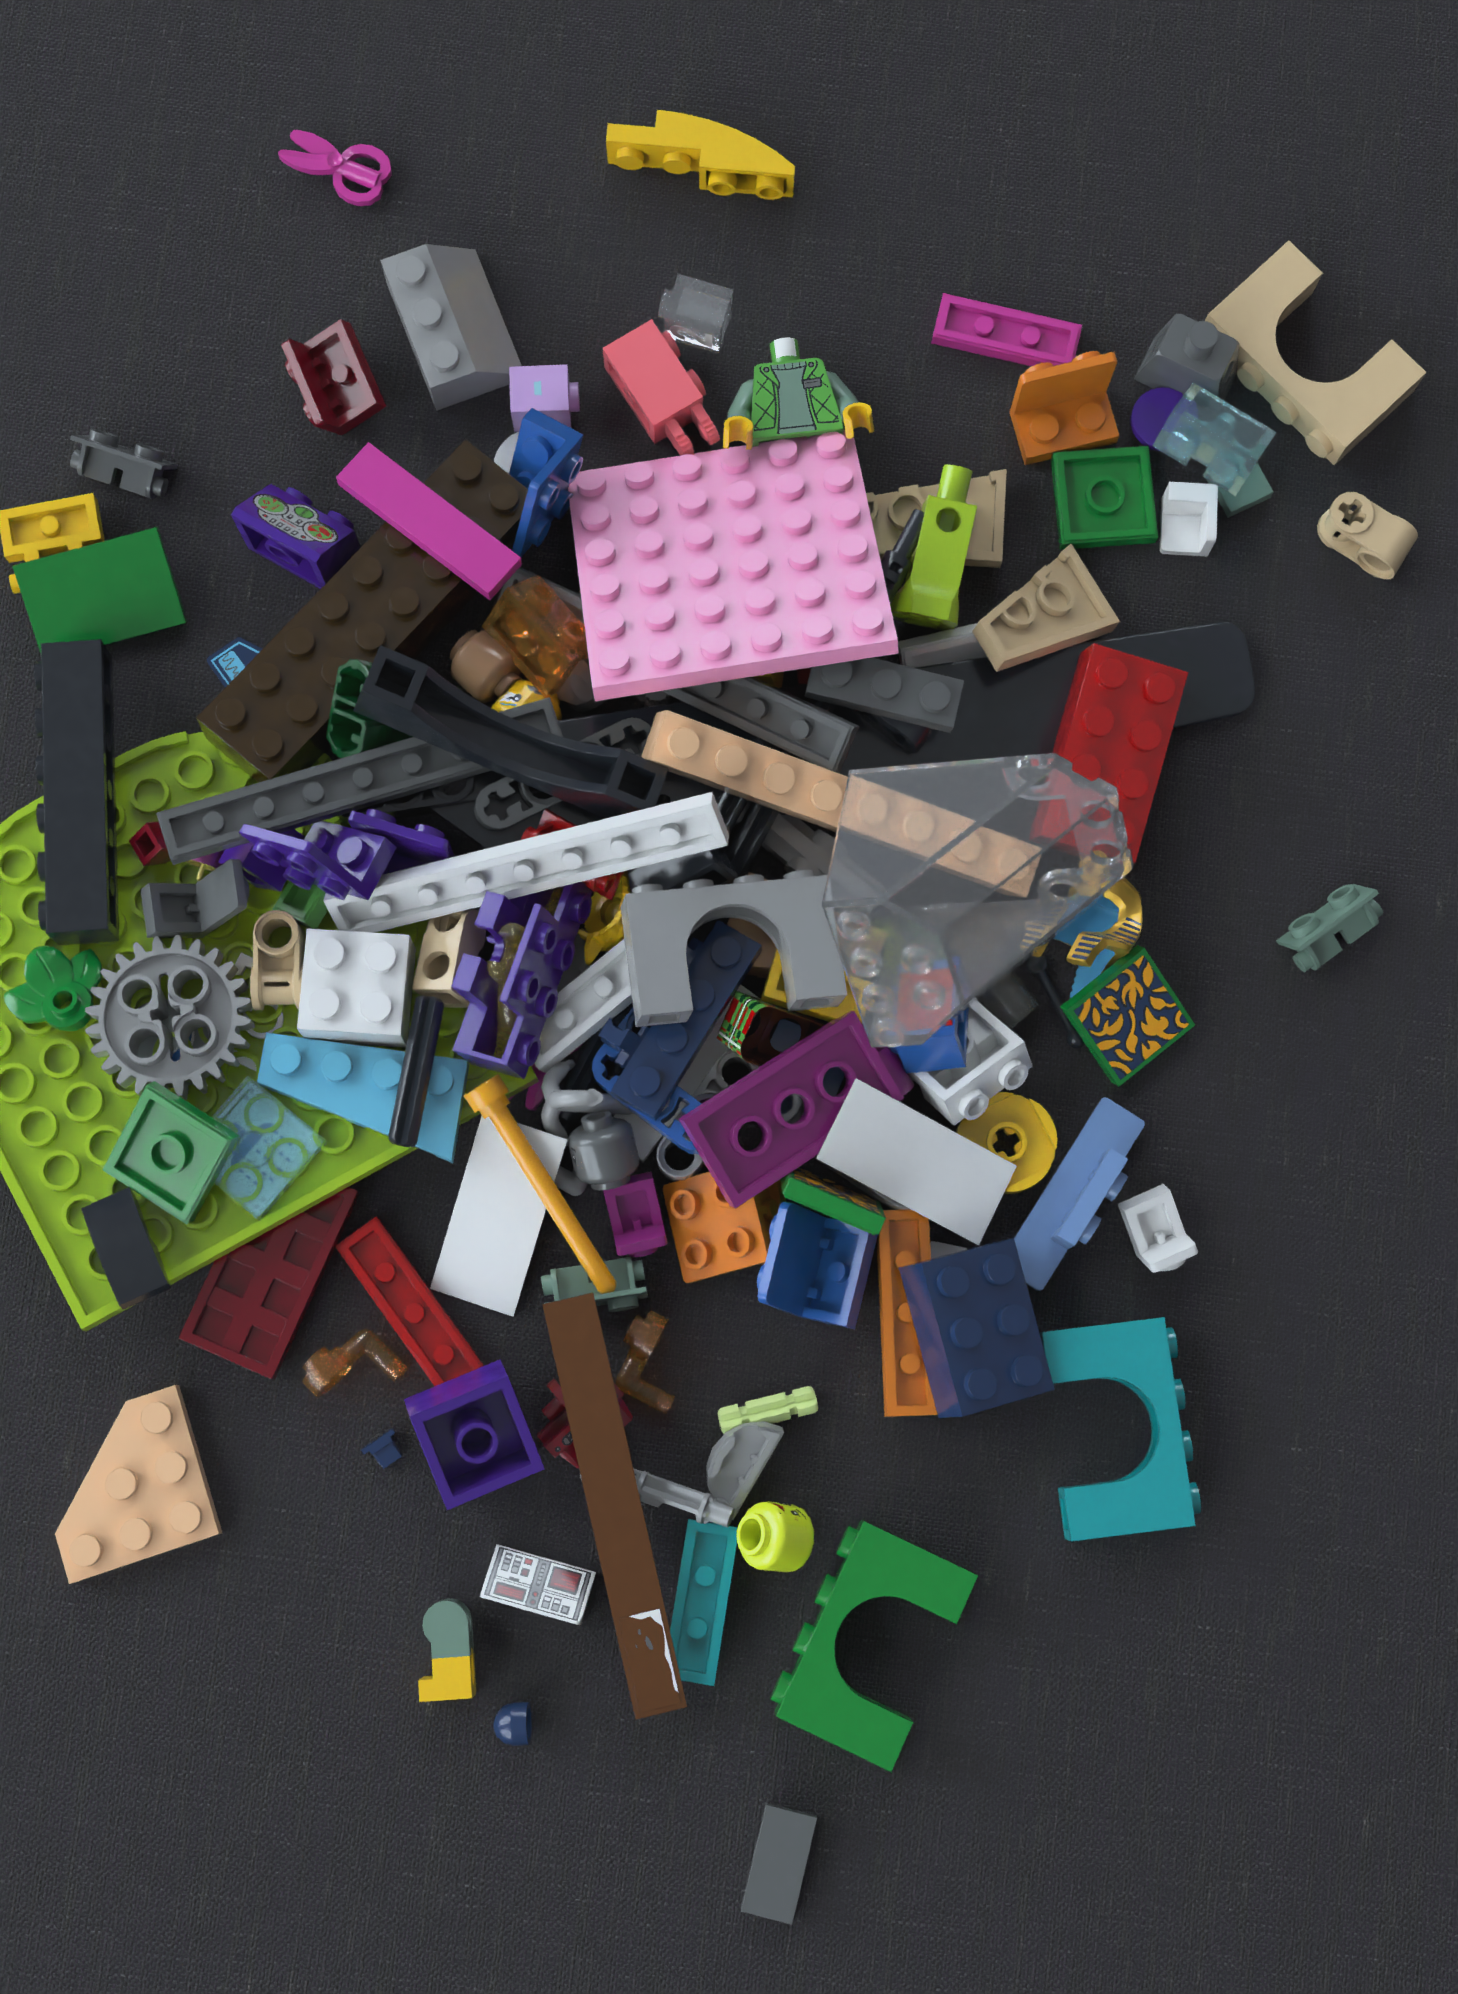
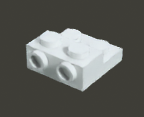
[898,994,1033,1126]

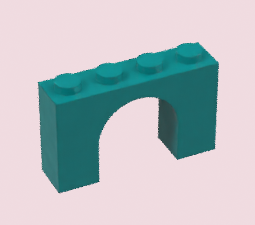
[1040,1317,1201,1541]

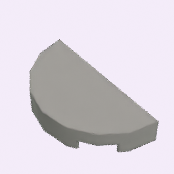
[706,1421,784,1520]

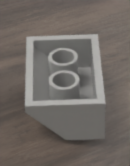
[380,244,522,411]

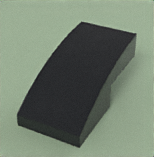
[81,1187,171,1310]

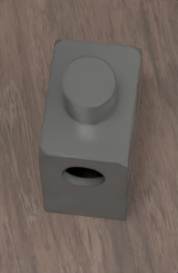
[1134,314,1239,418]

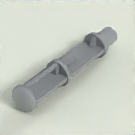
[580,1468,735,1528]

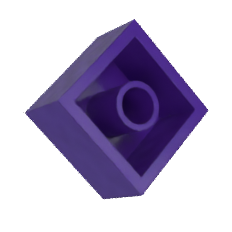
[404,1360,544,1510]

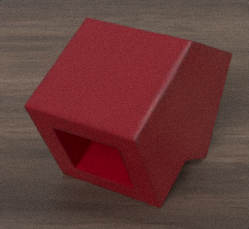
[129,821,171,866]

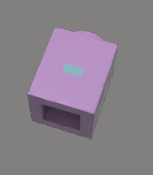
[509,364,580,432]

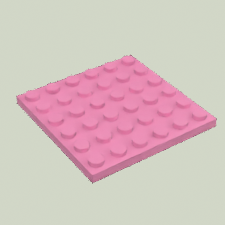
[568,430,899,701]

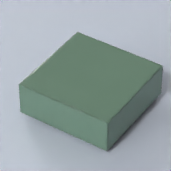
[1206,451,1273,518]

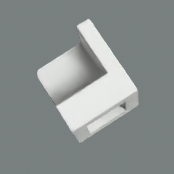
[1160,482,1218,557]

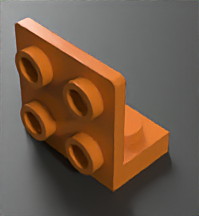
[1009,351,1119,465]
[663,1172,786,1283]

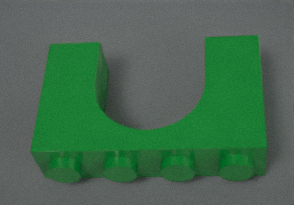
[770,1520,978,1772]

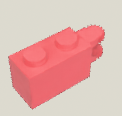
[603,319,720,456]

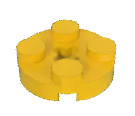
[956,1092,1058,1194]

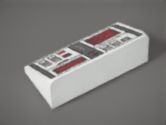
[480,1544,596,1625]

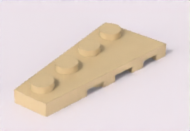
[866,469,1007,568]

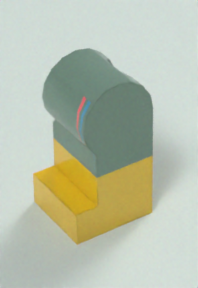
[418,1598,476,1702]

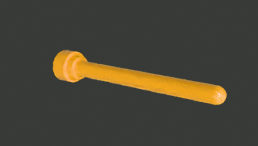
[463,1074,616,1294]

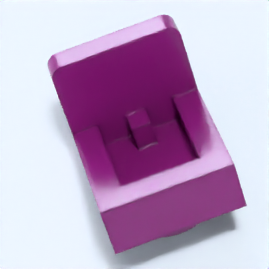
[603,1171,668,1257]

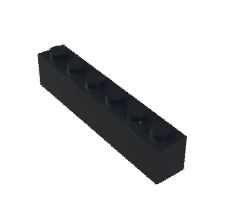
[34,639,119,945]

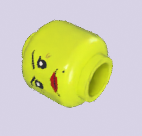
[737,1501,814,1572]

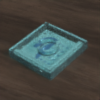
[212,1076,327,1221]

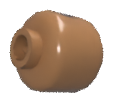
[450,630,523,703]

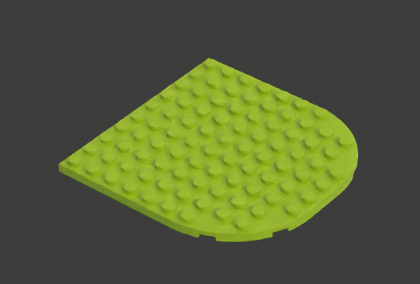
[0,731,539,1332]

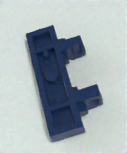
[598,920,762,1121]

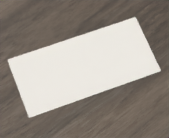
[816,1078,1017,1245]
[430,1116,567,1317]

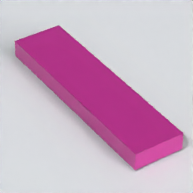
[336,442,522,600]

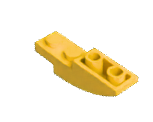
[606,110,795,200]

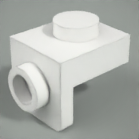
[1118,1184,1198,1273]

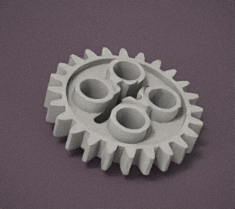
[85,935,255,1100]

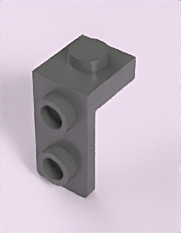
[140,859,249,938]

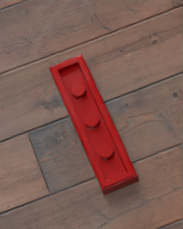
[335,1216,484,1386]

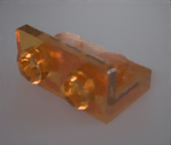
[482,575,588,698]

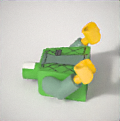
[723,337,874,450]

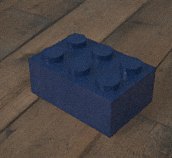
[899,1238,1055,1418]

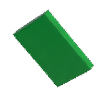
[12,527,187,653]

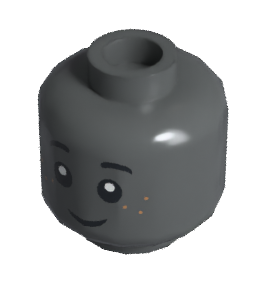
[568,1111,639,1190]

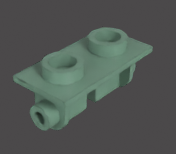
[1276,884,1383,972]
[541,1256,648,1312]

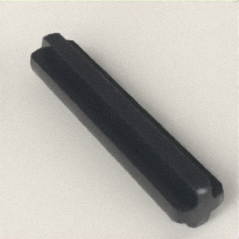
[388,996,444,1147]

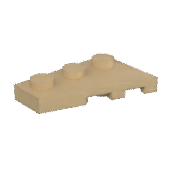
[972,544,1120,672]

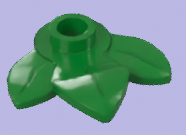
[4,946,102,1031]

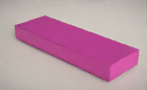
[931,293,1082,367]

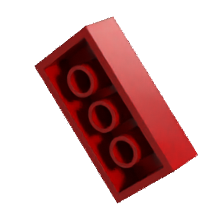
[1028,643,1188,868]

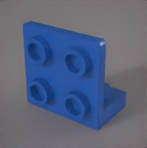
[509,408,583,557]

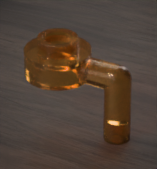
[616,1310,675,1415]
[302,1329,408,1398]

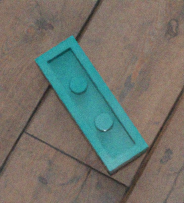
[670,1519,738,1686]

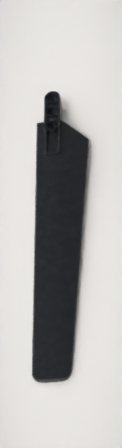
[337,622,1255,849]

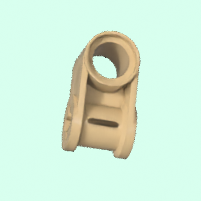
[1317,492,1418,579]
[250,910,306,1010]

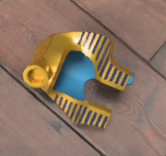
[1018,849,1143,998]

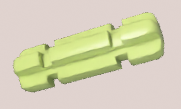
[718,1386,818,1434]

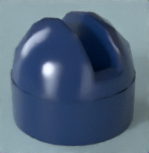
[493,1702,532,1746]

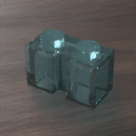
[1153,382,1277,497]

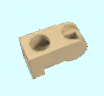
[412,909,486,1008]

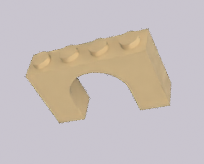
[1205,241,1426,465]

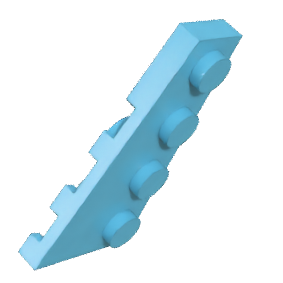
[257,1033,469,1163]

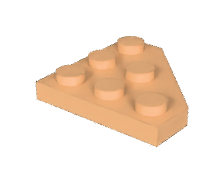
[55,1385,222,1584]

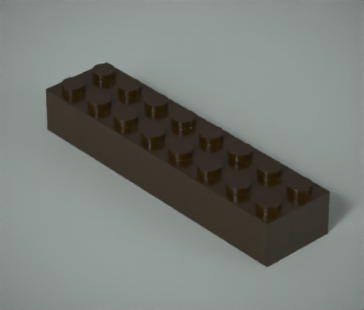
[196,440,528,783]

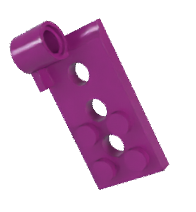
[679,1011,915,1208]

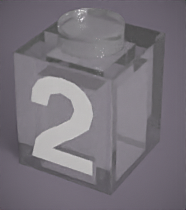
[658,274,733,353]

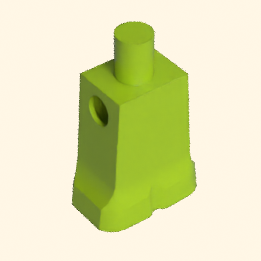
[890,465,977,631]

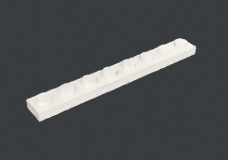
[323,792,729,933]

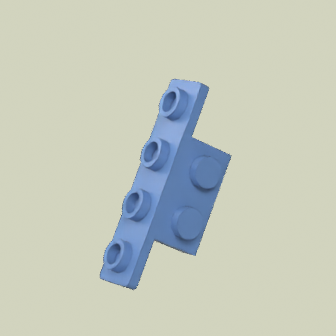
[1014,1097,1145,1291]

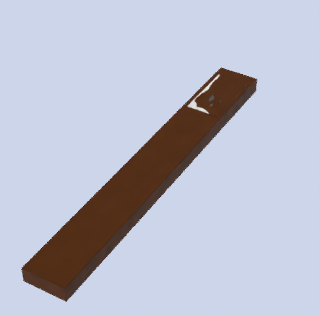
[542,1292,687,1720]

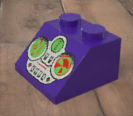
[231,484,361,589]

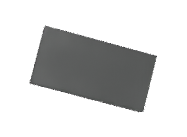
[740,1803,817,1925]

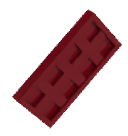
[179,1187,360,1380]

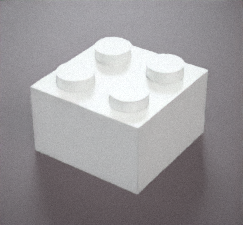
[297,929,416,1048]

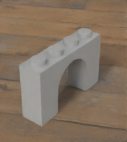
[620,870,847,1027]

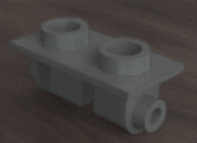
[70,429,178,499]

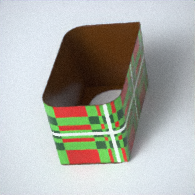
[716,991,826,1079]

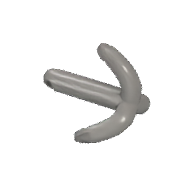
[541,1059,633,1147]

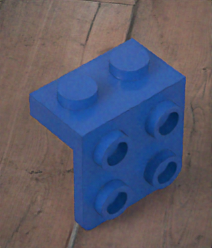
[757,1202,878,1330]

